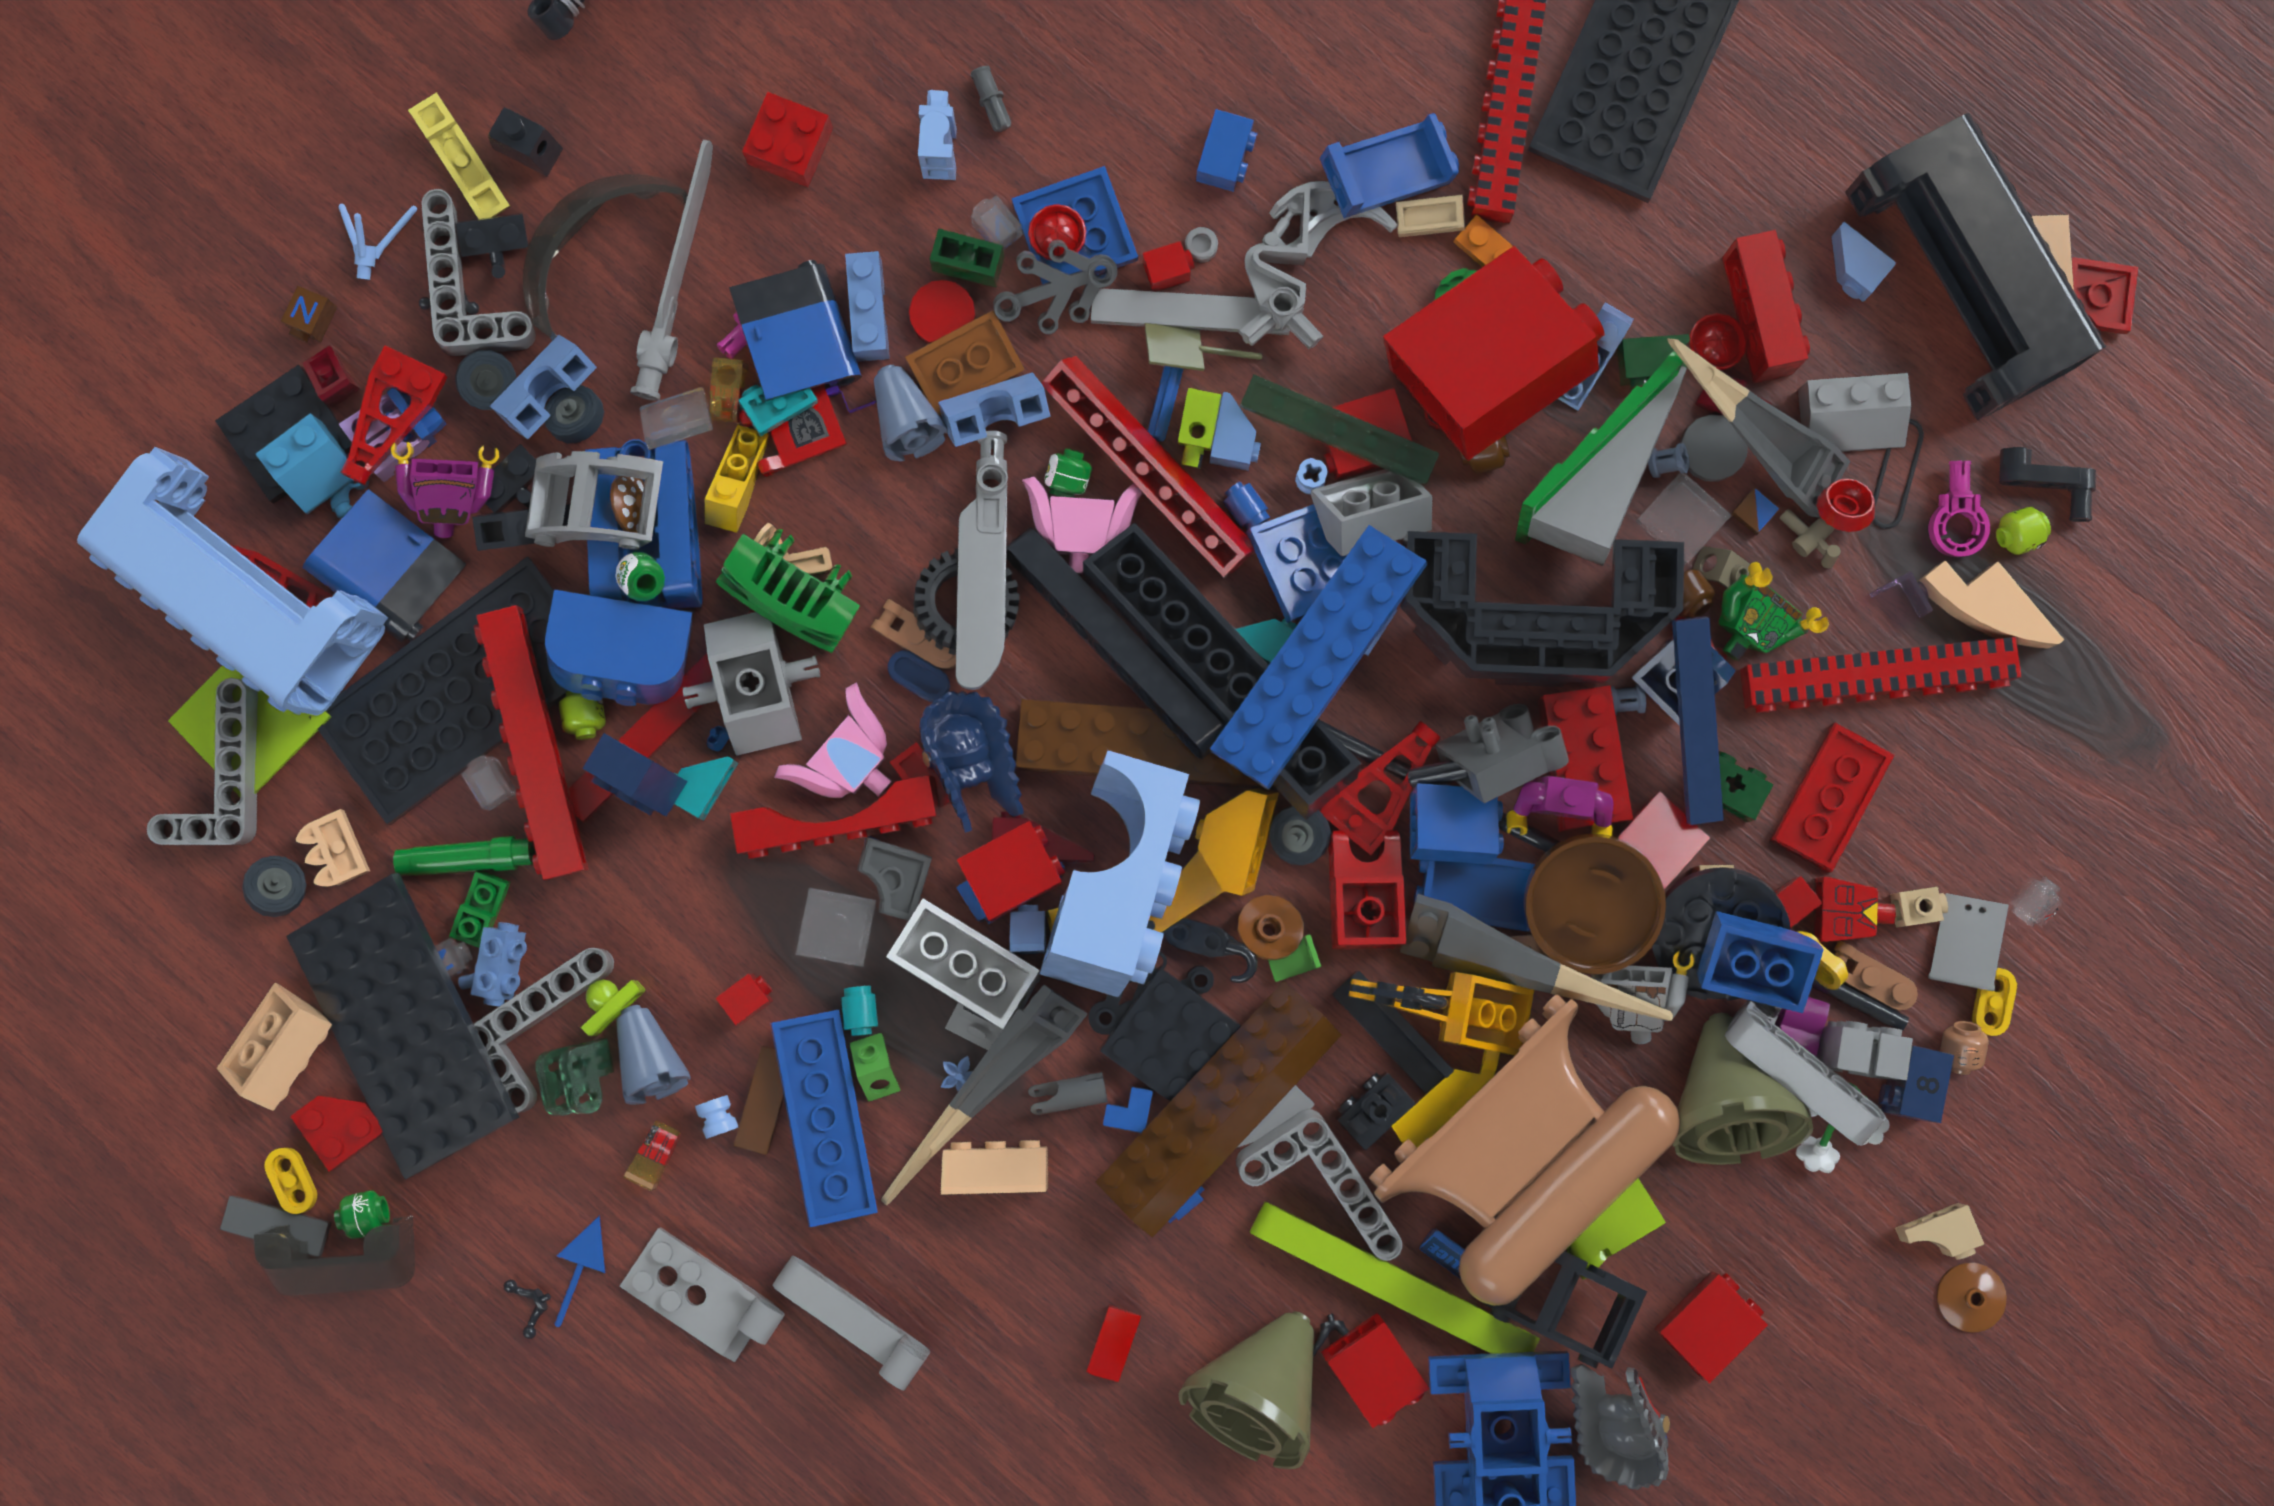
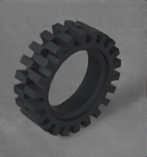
[913,548,1019,655]

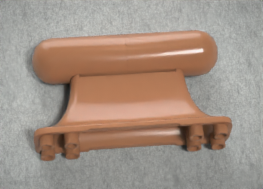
[1369,994,1680,1306]

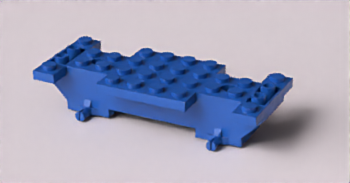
[1428,1350,1576,1506]

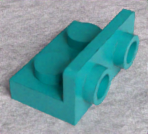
[739,385,818,437]

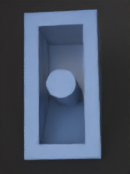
[1831,222,1896,302]
[1210,392,1261,471]
[1010,905,1047,954]

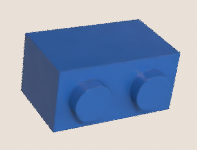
[1196,109,1258,192]

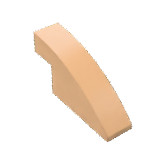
[1915,560,2064,649]

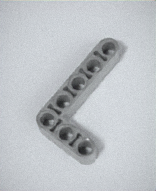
[422,189,536,356]
[147,678,258,845]
[474,948,614,1113]
[1725,1000,1886,1145]
[1236,1109,1402,1260]
[772,1256,930,1391]

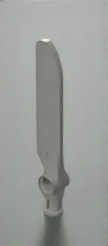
[630,140,713,401]
[956,431,1008,690]

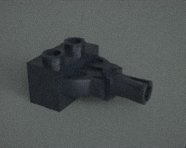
[1335,1072,1416,1150]

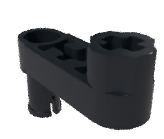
[1999,447,2096,522]

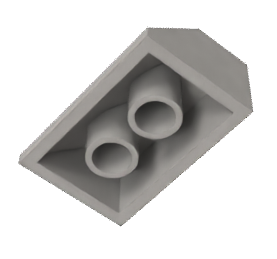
[1798,373,1911,452]
[1311,465,1432,556]

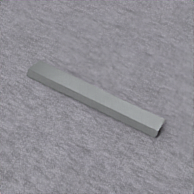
[1091,288,1290,335]

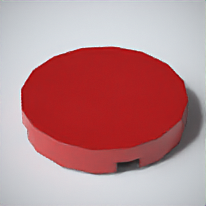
[909,280,975,344]

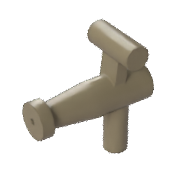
[1780,503,1844,569]

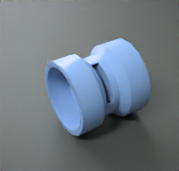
[695,1095,739,1139]

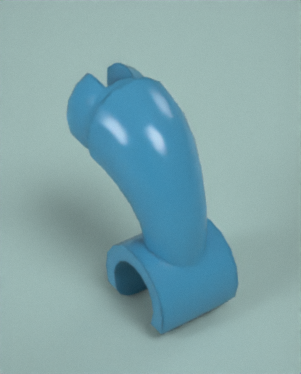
[330,480,369,519]

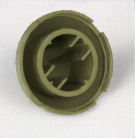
[1672,1013,1814,1165]
[1179,1311,1314,1469]

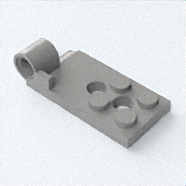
[619,1227,785,1362]

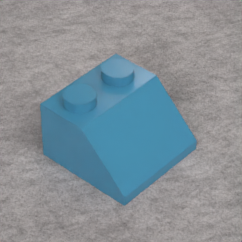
[256,413,353,514]

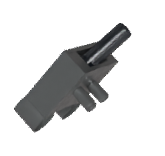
[1408,704,1569,803]

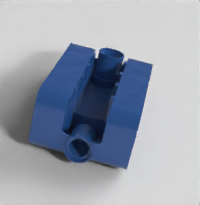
[585,439,703,610]

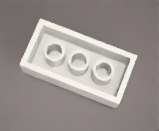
[886,899,1040,1030]

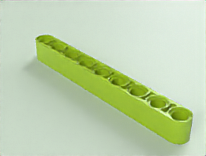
[1250,1201,1540,1354]

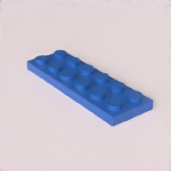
[770,1010,878,1227]

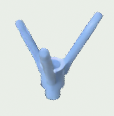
[339,204,417,280]

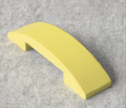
[408,92,510,219]

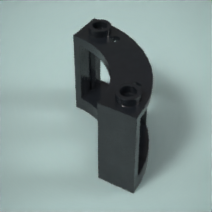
[1480,1251,1647,1369]

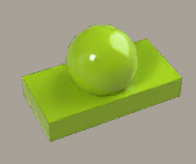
[581,979,645,1036]

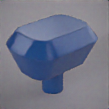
[706,726,729,751]

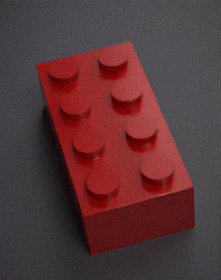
[1722,230,1810,383]
[1537,685,1633,832]

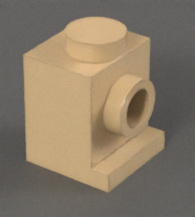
[1890,887,1948,927]

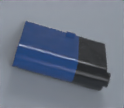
[729,260,862,401]
[302,489,466,643]

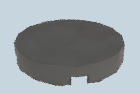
[1680,415,1748,482]

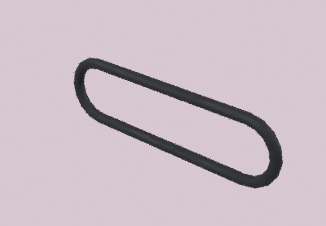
[1873,419,1924,529]

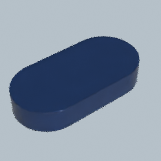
[888,650,951,703]

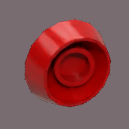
[1028,204,1087,260]
[1689,313,1747,370]
[1817,479,1875,532]

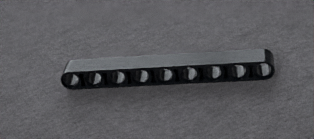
[1006,528,1225,759]

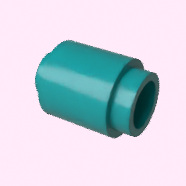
[841,986,878,1036]

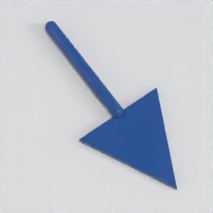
[555,1215,605,1327]

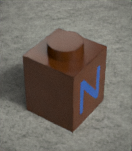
[281,285,338,343]

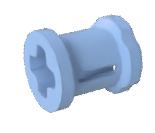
[1295,458,1327,494]

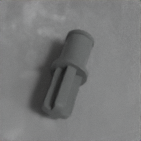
[970,66,1011,132]

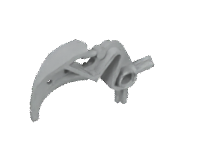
[1239,181,1398,349]

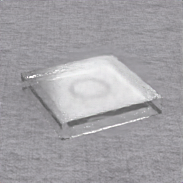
[640,387,713,450]
[1636,473,1732,565]
[796,888,877,967]

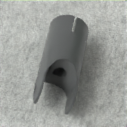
[1028,1072,1108,1115]

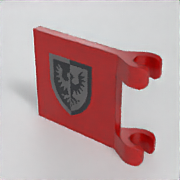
[739,385,847,477]

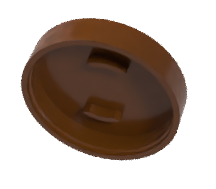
[1524,834,1666,974]

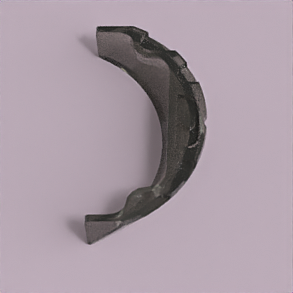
[523,174,688,341]

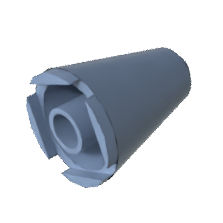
[874,365,948,461]
[616,1005,691,1105]

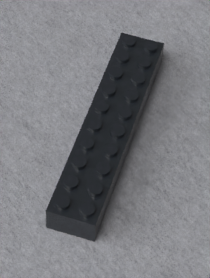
[1083,523,1361,820]

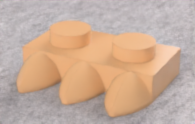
[296,809,370,886]

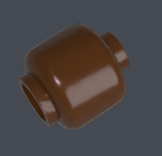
[1460,436,1510,474]
[1678,569,1715,618]

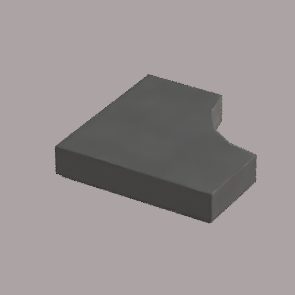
[857,838,932,921]

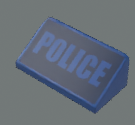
[1419,1228,1465,1279]

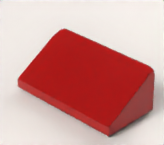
[1086,1304,1141,1382]

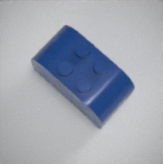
[545,590,692,706]

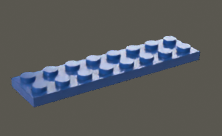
[1210,525,1427,790]

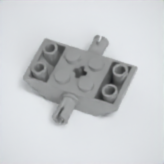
[683,612,820,756]

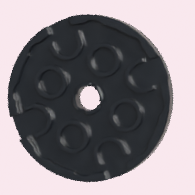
[1652,867,1791,1001]

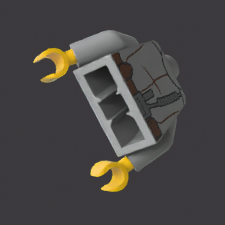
[1591,951,1695,1044]

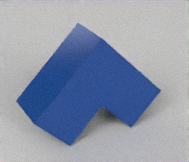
[1103,1087,1153,1133]

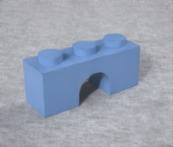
[845,251,890,362]
[490,335,597,439]
[938,372,1051,447]

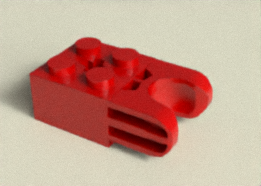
[1328,830,1406,949]

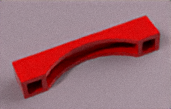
[730,775,942,859]

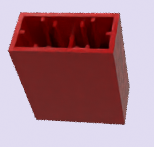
[1383,245,1605,461]

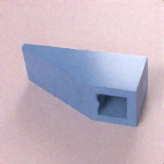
[1558,302,1633,411]

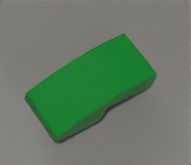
[449,870,511,948]

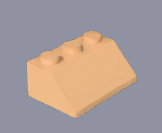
[217,983,332,1111]
[941,1140,1048,1194]

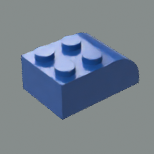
[1697,911,1824,1013]

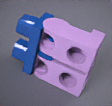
[339,388,446,482]

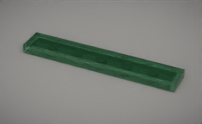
[1240,374,1439,486]

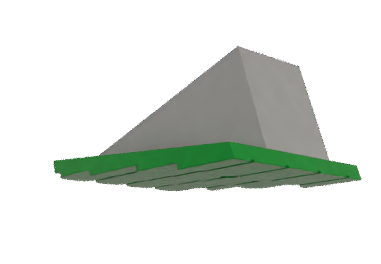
[1515,351,1687,566]

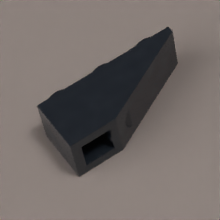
[472,504,571,551]

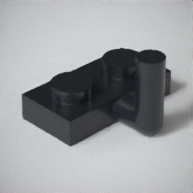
[455,213,529,279]
[485,444,536,513]

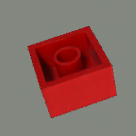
[742,92,833,188]

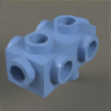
[458,922,527,1006]

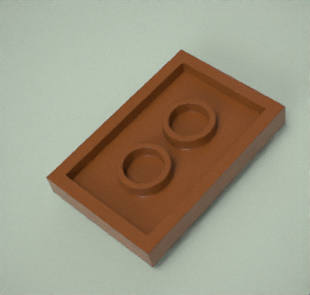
[905,310,1025,415]

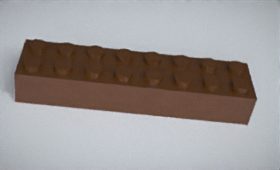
[1016,699,1278,791]
[1095,981,1342,1238]

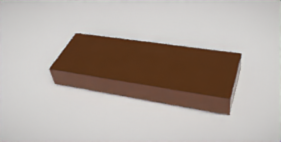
[734,1046,784,1155]

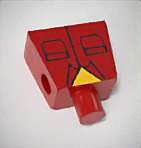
[1813,877,1896,943]

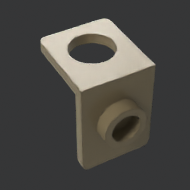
[1693,546,1750,588]

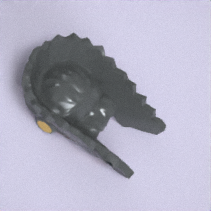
[1571,1364,1670,1490]

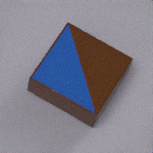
[1731,487,1780,535]

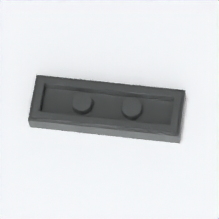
[220,1195,332,1257]

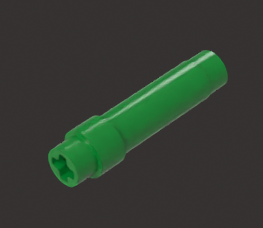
[393,836,535,876]

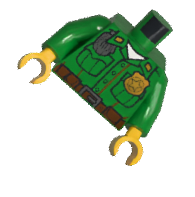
[1719,562,1829,661]

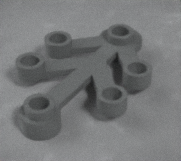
[993,240,1117,334]

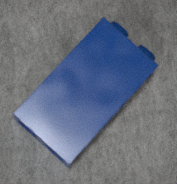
[1319,113,1459,218]
[1413,858,1535,933]

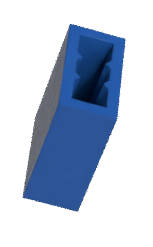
[1410,783,1504,864]

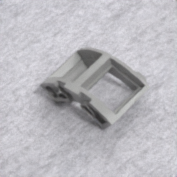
[525,451,663,550]

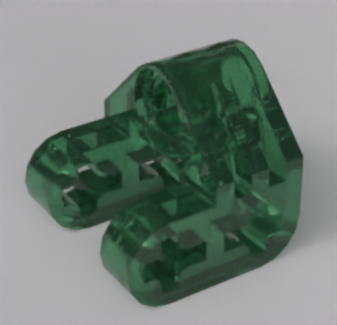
[536,1038,615,1116]

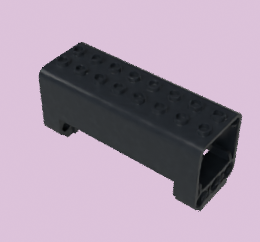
[1845,113,2106,421]

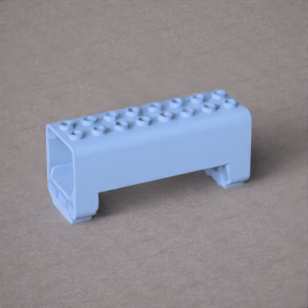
[77,447,388,715]

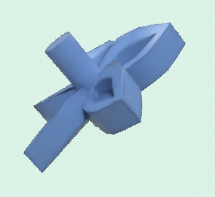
[941,1056,973,1091]

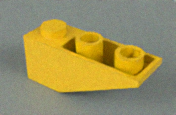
[705,425,769,533]

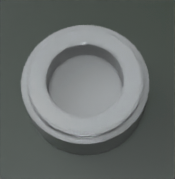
[1185,227,1218,263]

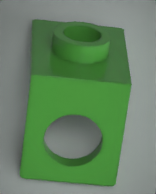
[1267,934,1321,982]
[850,1033,900,1101]

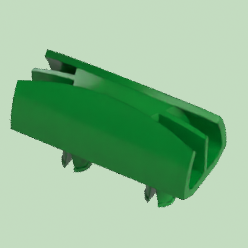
[716,529,860,653]

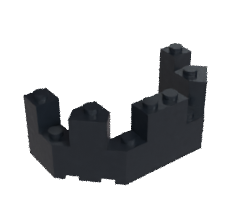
[1400,531,1684,687]

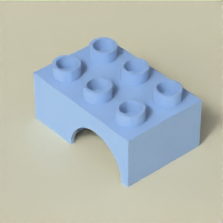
[1039,751,1200,997]

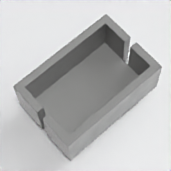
[1816,1021,1913,1080]

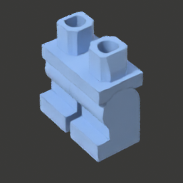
[918,90,957,180]

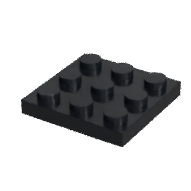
[215,364,352,504]
[1099,967,1242,1102]

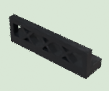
[1331,970,1454,1094]

